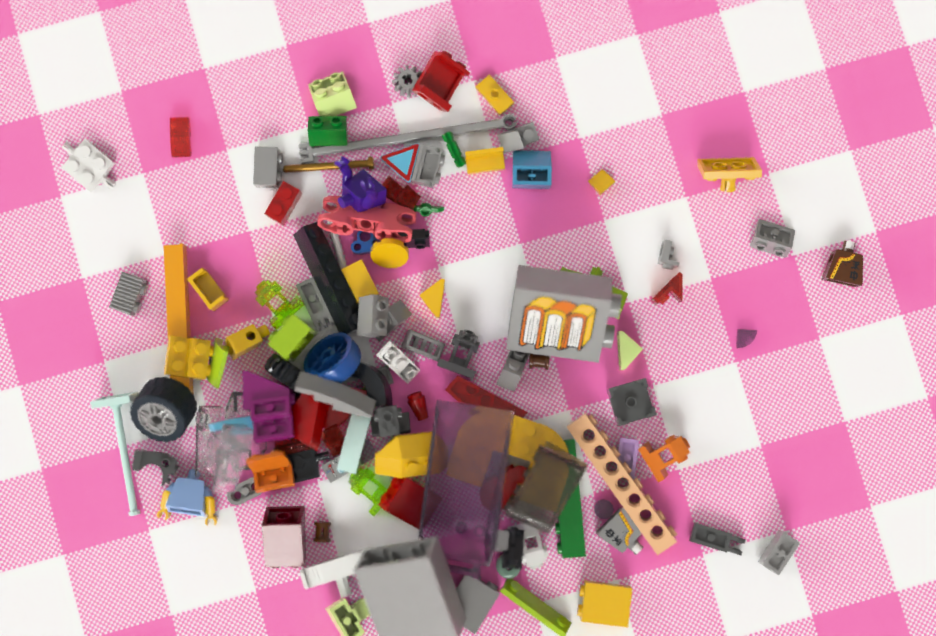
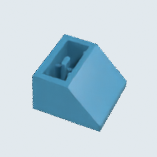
[512,150,552,189]

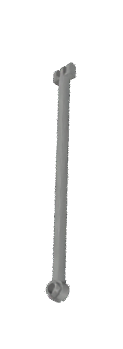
[298,114,517,164]

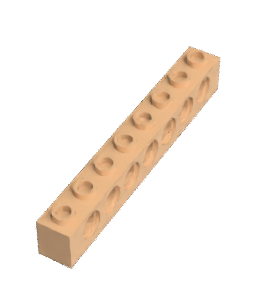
[567,412,677,555]

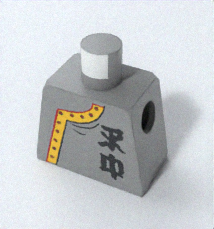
[595,507,643,555]

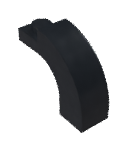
[350,362,392,407]

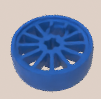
[303,332,361,384]

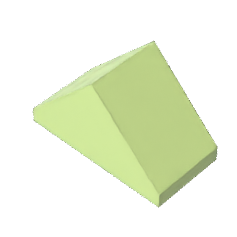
[617,331,643,370]

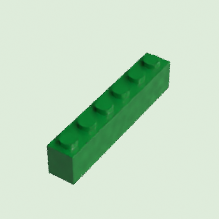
[554,439,586,559]

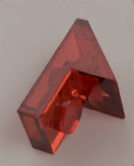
[650,272,683,306]

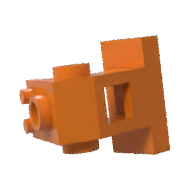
[638,435,690,483]

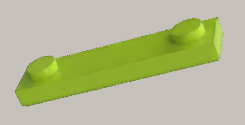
[500,578,572,636]

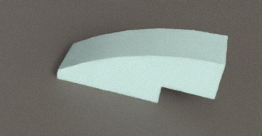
[337,414,371,474]

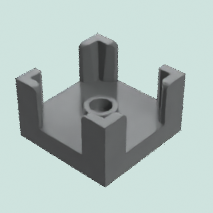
[606,378,657,426]

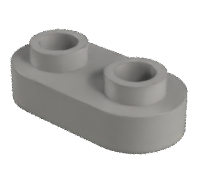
[227,477,263,505]

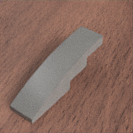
[295,371,376,418]

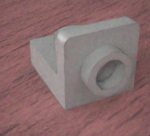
[658,240,680,270]

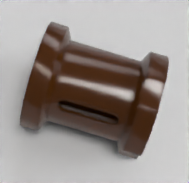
[529,353,549,370]
[313,521,331,542]

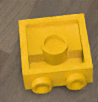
[164,336,214,380]

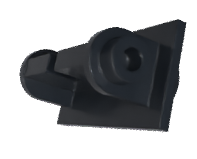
[398,229,430,249]
[502,527,524,569]

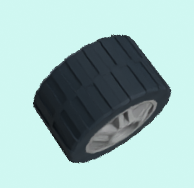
[130,377,197,442]

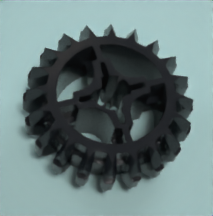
[264,354,303,395]

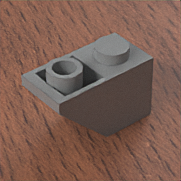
[375,299,412,342]
[497,351,530,392]

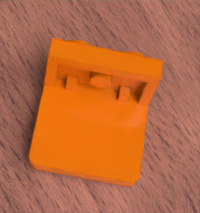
[246,450,295,493]

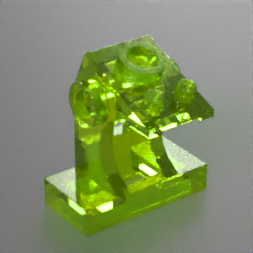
[254,280,305,330]
[348,466,391,516]

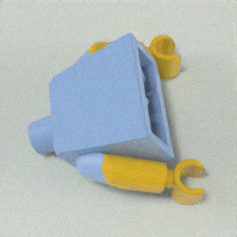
[157,469,218,526]

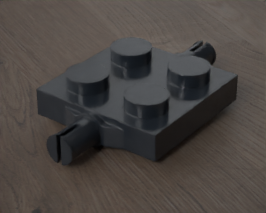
[273,442,330,483]

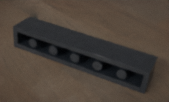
[293,222,358,335]

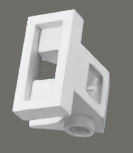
[507,518,549,569]

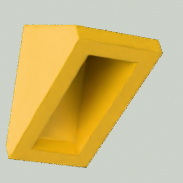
[419,279,445,319]

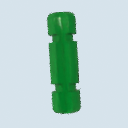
[442,131,466,168]

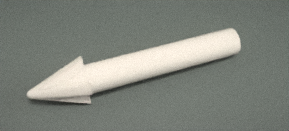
[327,220,347,269]

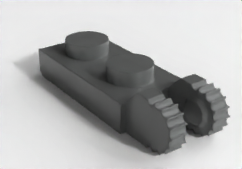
[689,522,746,555]

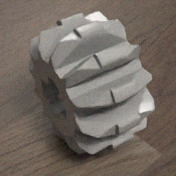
[392,65,422,98]

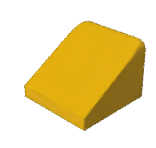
[588,169,616,195]

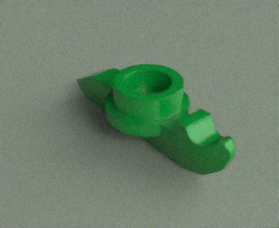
[408,203,444,217]

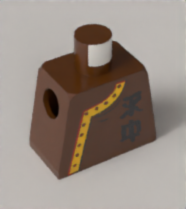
[821,241,863,288]

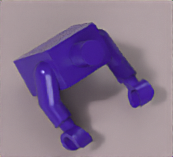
[335,156,387,212]

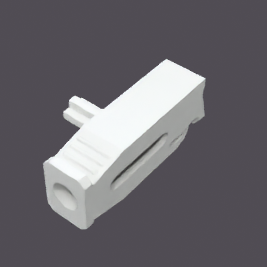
[299,547,372,598]

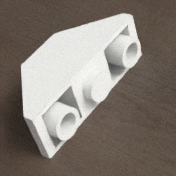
[376,341,420,384]

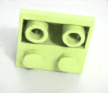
[308,71,357,116]

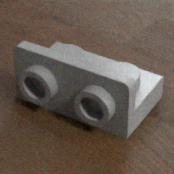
[750,219,795,258]

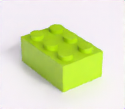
[268,314,318,362]

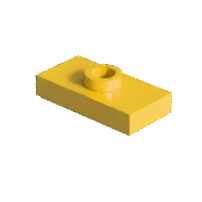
[475,74,514,116]

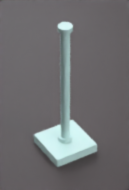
[90,391,140,516]

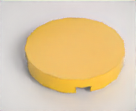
[371,238,409,268]

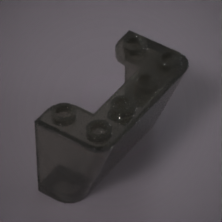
[503,441,588,534]

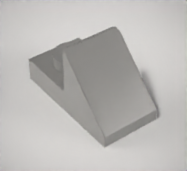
[497,122,540,153]

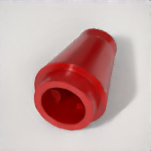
[407,391,429,421]

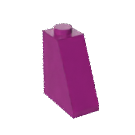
[242,370,297,411]

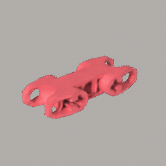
[317,196,417,243]

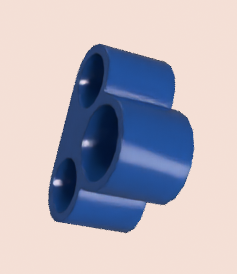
[351,231,381,255]

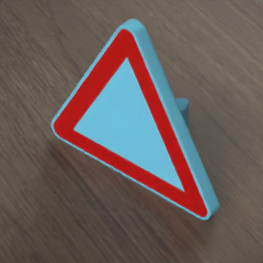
[380,143,420,183]

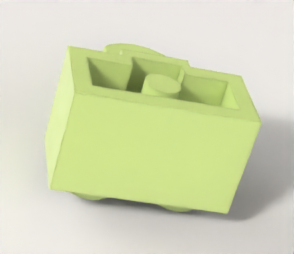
[325,598,370,636]

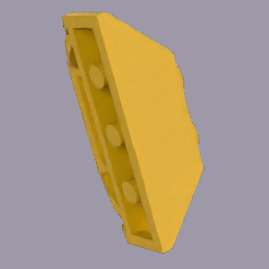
[375,431,449,478]

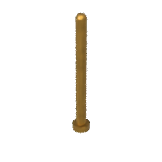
[283,156,374,173]

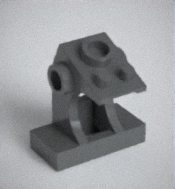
[437,330,480,379]
[371,405,411,437]
[132,449,179,486]

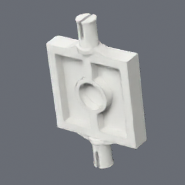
[61,139,116,192]

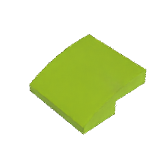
[206,338,229,389]

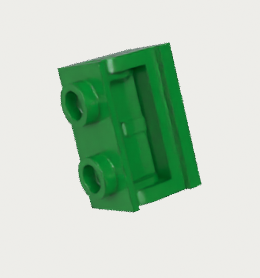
[307,116,348,146]

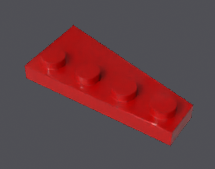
[445,375,528,418]

